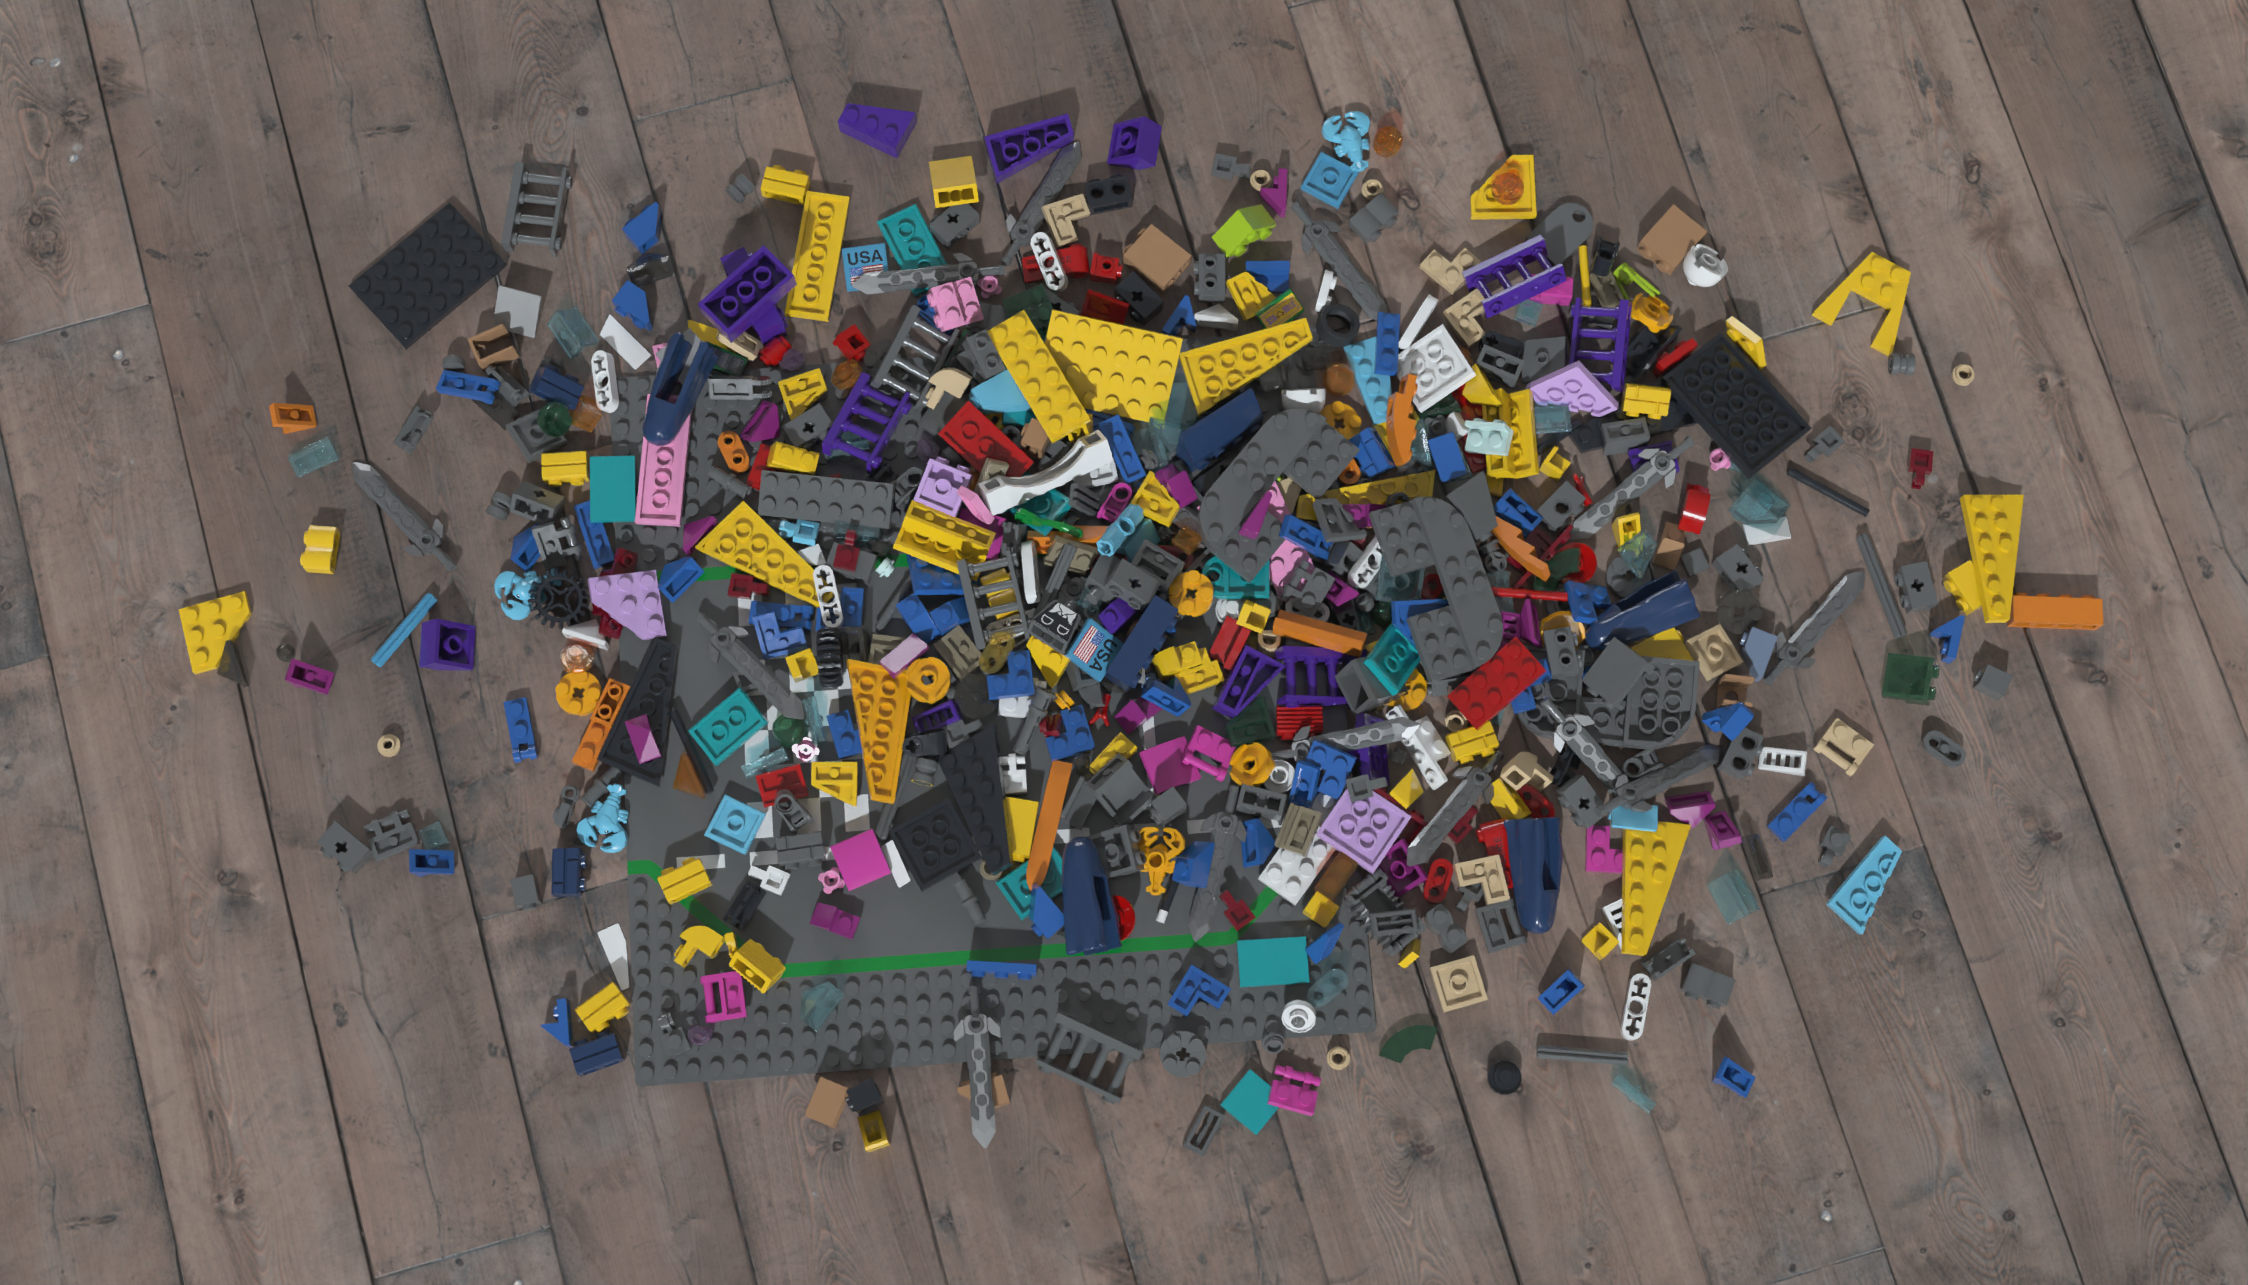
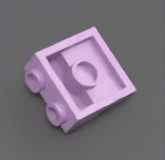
[914,456,974,517]

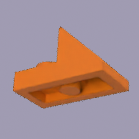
[269,403,317,434]

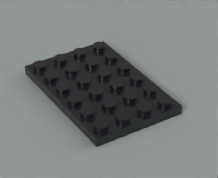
[348,202,507,350]
[1660,331,1812,479]

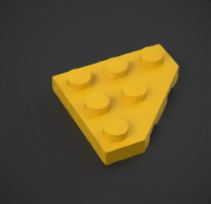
[1470,155,1537,220]
[178,591,252,674]

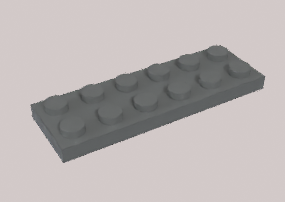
[758,470,895,529]

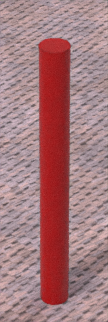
[1491,587,1568,601]

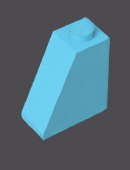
[969,370,1032,415]

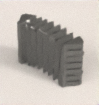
[1343,867,1426,957]

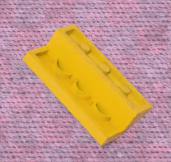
[1482,388,1539,479]
[893,500,996,581]

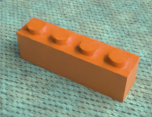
[2007,593,2104,630]

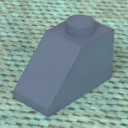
[1739,627,1778,682]

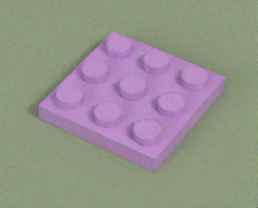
[1316,789,1411,874]

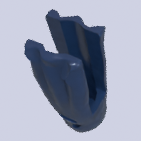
[642,332,719,446]
[1584,570,1701,651]
[1503,817,1563,934]
[1062,836,1122,955]

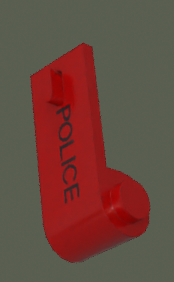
[1022,244,1090,283]
[1475,818,1513,889]

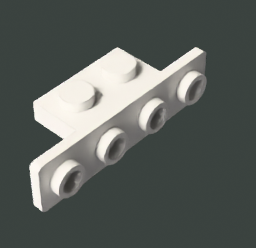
[1386,705,1451,790]

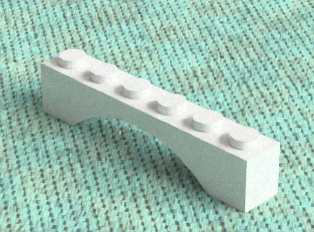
[978,429,1113,516]

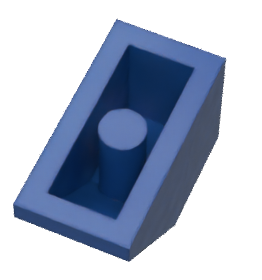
[896,593,941,644]
[929,597,970,637]
[1172,841,1215,888]
[1029,883,1064,939]

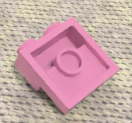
[927,277,984,332]

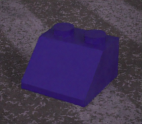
[1107,116,1162,170]
[419,618,475,670]

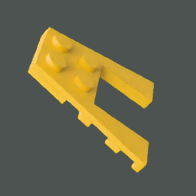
[1812,252,1911,357]

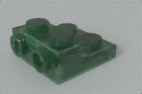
[1002,284,1053,334]
[1882,653,1940,706]

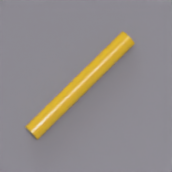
[1578,245,1592,307]

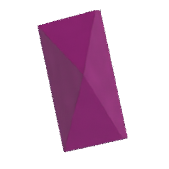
[739,401,780,442]
[683,516,718,556]
[1520,599,1542,648]
[625,714,662,764]
[1664,791,1715,829]

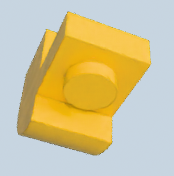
[1152,641,1202,681]
[674,926,725,968]

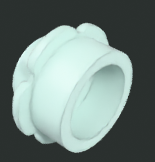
[875,557,895,577]

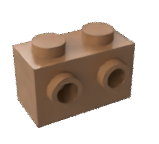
[1021,418,1050,462]

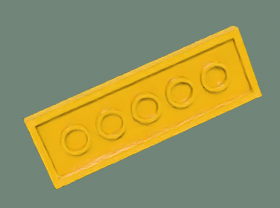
[785,191,850,322]
[987,310,1091,443]

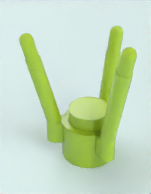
[1613,262,1660,301]

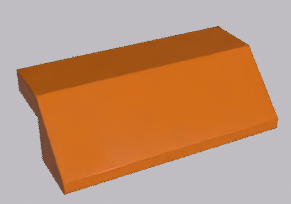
[1273,610,1367,658]

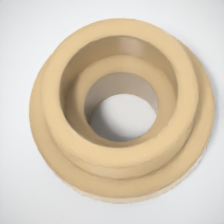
[1250,170,1272,191]
[1361,179,1383,201]
[1952,364,1975,386]
[1445,710,1468,732]
[377,734,401,757]
[1327,1046,1350,1070]

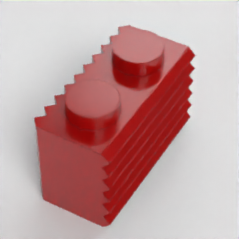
[1276,705,1323,740]

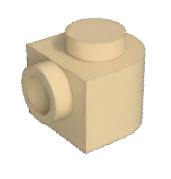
[1257,630,1281,659]

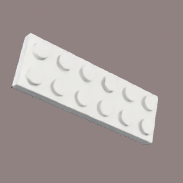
[1258,777,1351,906]

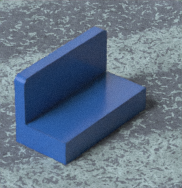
[1245,261,1290,293]
[1428,432,1467,485]

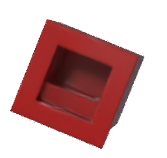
[1090,253,1123,285]
[833,324,871,362]

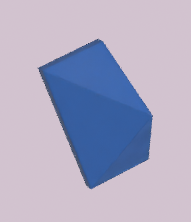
[510,524,541,572]
[657,556,704,603]
[1241,819,1275,868]

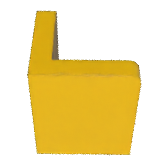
[1539,446,1571,482]
[1236,599,1271,633]
[785,648,819,683]
[1303,891,1339,928]
[1581,922,1619,960]

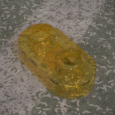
[979,631,1015,673]

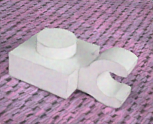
[748,865,791,896]

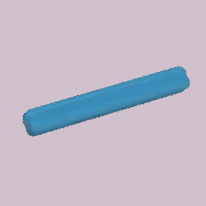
[371,593,437,667]

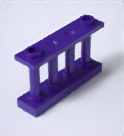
[1462,234,1567,319]
[1569,298,1632,391]
[822,372,912,475]
[1275,646,1367,710]

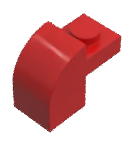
[1678,483,1711,534]

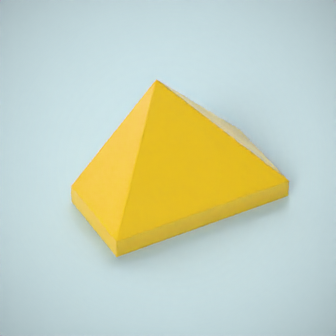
[1389,768,1424,809]

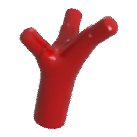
[1573,473,1593,507]
[1088,693,1111,726]

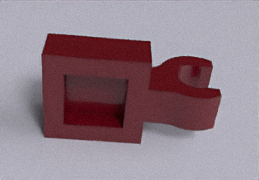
[1908,448,1934,490]
[833,529,860,572]
[727,573,770,600]
[1446,806,1478,845]
[1219,890,1256,932]

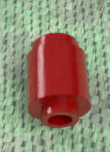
[759,335,792,367]

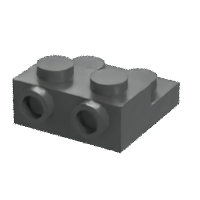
[1087,825,1146,879]

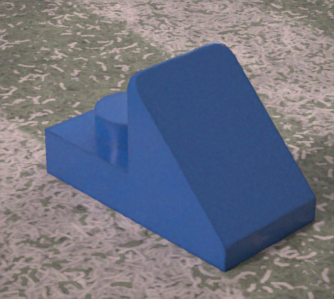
[1162,295,1196,336]
[1929,615,1965,664]
[1141,676,1191,717]
[1702,702,1754,741]
[1288,760,1321,809]
[409,849,454,877]
[1538,969,1586,1015]
[540,998,573,1047]
[1712,1057,1756,1098]

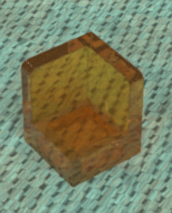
[569,394,602,432]

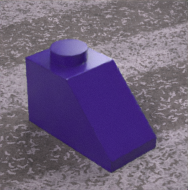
[1097,598,1151,635]

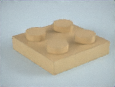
[1684,624,1743,681]
[1429,955,1488,1013]

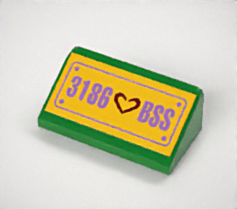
[1255,289,1304,330]

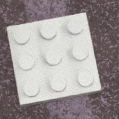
[1396,324,1476,413]

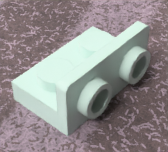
[1464,418,1513,456]

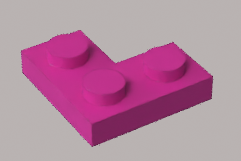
[1585,825,1622,874]

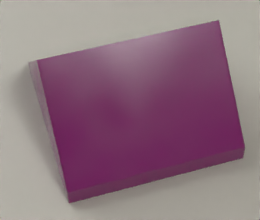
[1378,838,1428,897]

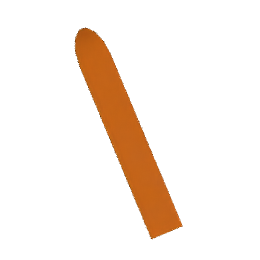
[1026,760,1073,891]

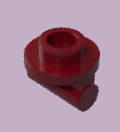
[1039,714,1062,737]

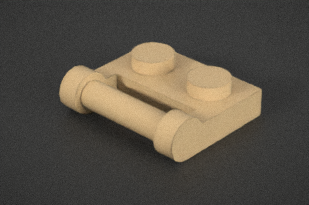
[1813,718,1874,777]

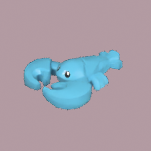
[1321,111,1371,172]
[494,568,563,620]
[577,783,628,853]

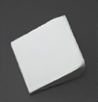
[1444,412,1469,441]

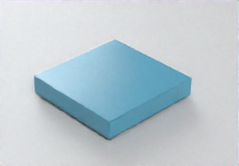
[704,794,766,855]

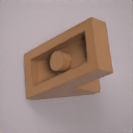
[1653,522,1687,571]

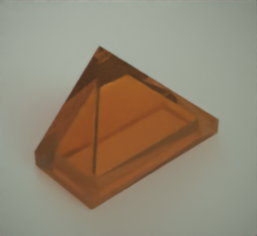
[672,752,706,799]

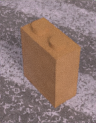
[1637,204,1707,276]
[1123,224,1192,294]

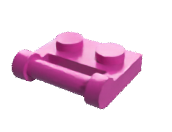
[1181,725,1238,782]
[700,971,747,1024]

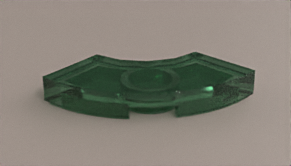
[1533,548,1581,591]
[1378,1025,1438,1064]

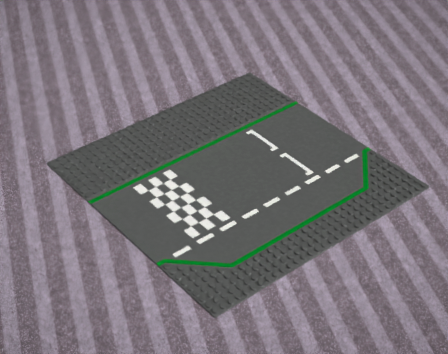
[611,335,1376,1087]

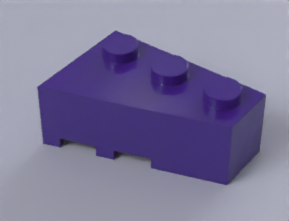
[838,103,917,158]
[1212,645,1286,719]

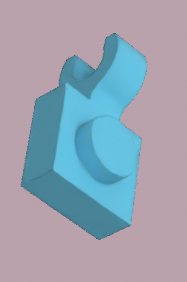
[779,519,820,546]

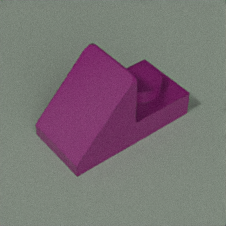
[1260,168,1287,217]
[1154,463,1197,509]
[1342,503,1386,528]
[284,659,335,695]
[1114,697,1163,735]
[1703,811,1742,850]
[809,902,861,940]

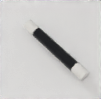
[1156,876,1179,923]

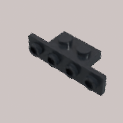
[1618,325,1682,392]

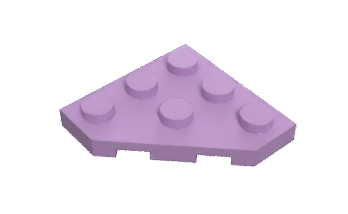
[1525,361,1619,417]
[587,570,667,640]

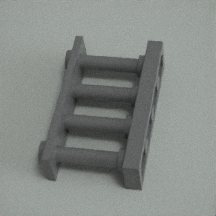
[501,162,573,257]
[870,305,959,410]
[957,548,1031,650]
[1035,1011,1144,1104]

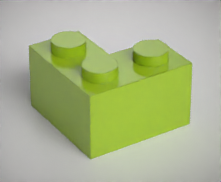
[1212,204,1277,257]

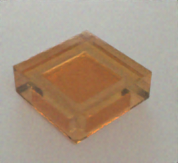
[1171,526,1202,555]

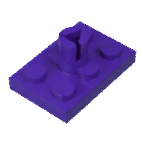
[1346,713,1390,787]

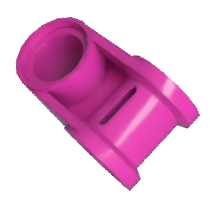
[1097,483,1132,523]

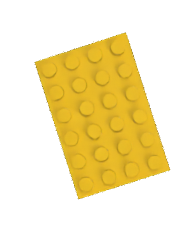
[1045,309,1183,425]

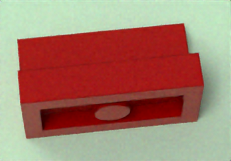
[1208,615,1251,670]

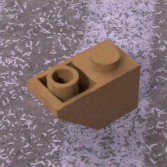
[957,1072,1010,1108]

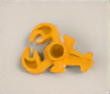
[1138,827,1186,895]

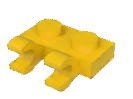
[1174,647,1225,695]

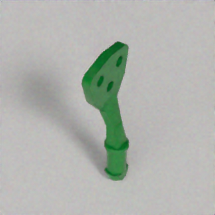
[1015,508,1083,538]

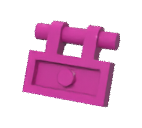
[1267,1065,1321,1116]

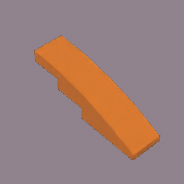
[1491,516,1551,581]

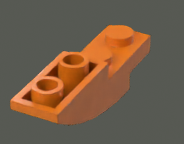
[1386,374,1418,467]
[1027,525,1108,554]
[572,678,631,772]

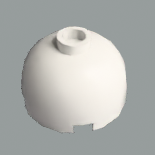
[1683,244,1728,287]
[1281,388,1326,414]

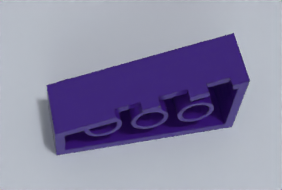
[984,113,1074,184]

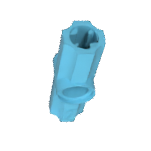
[1096,504,1144,557]

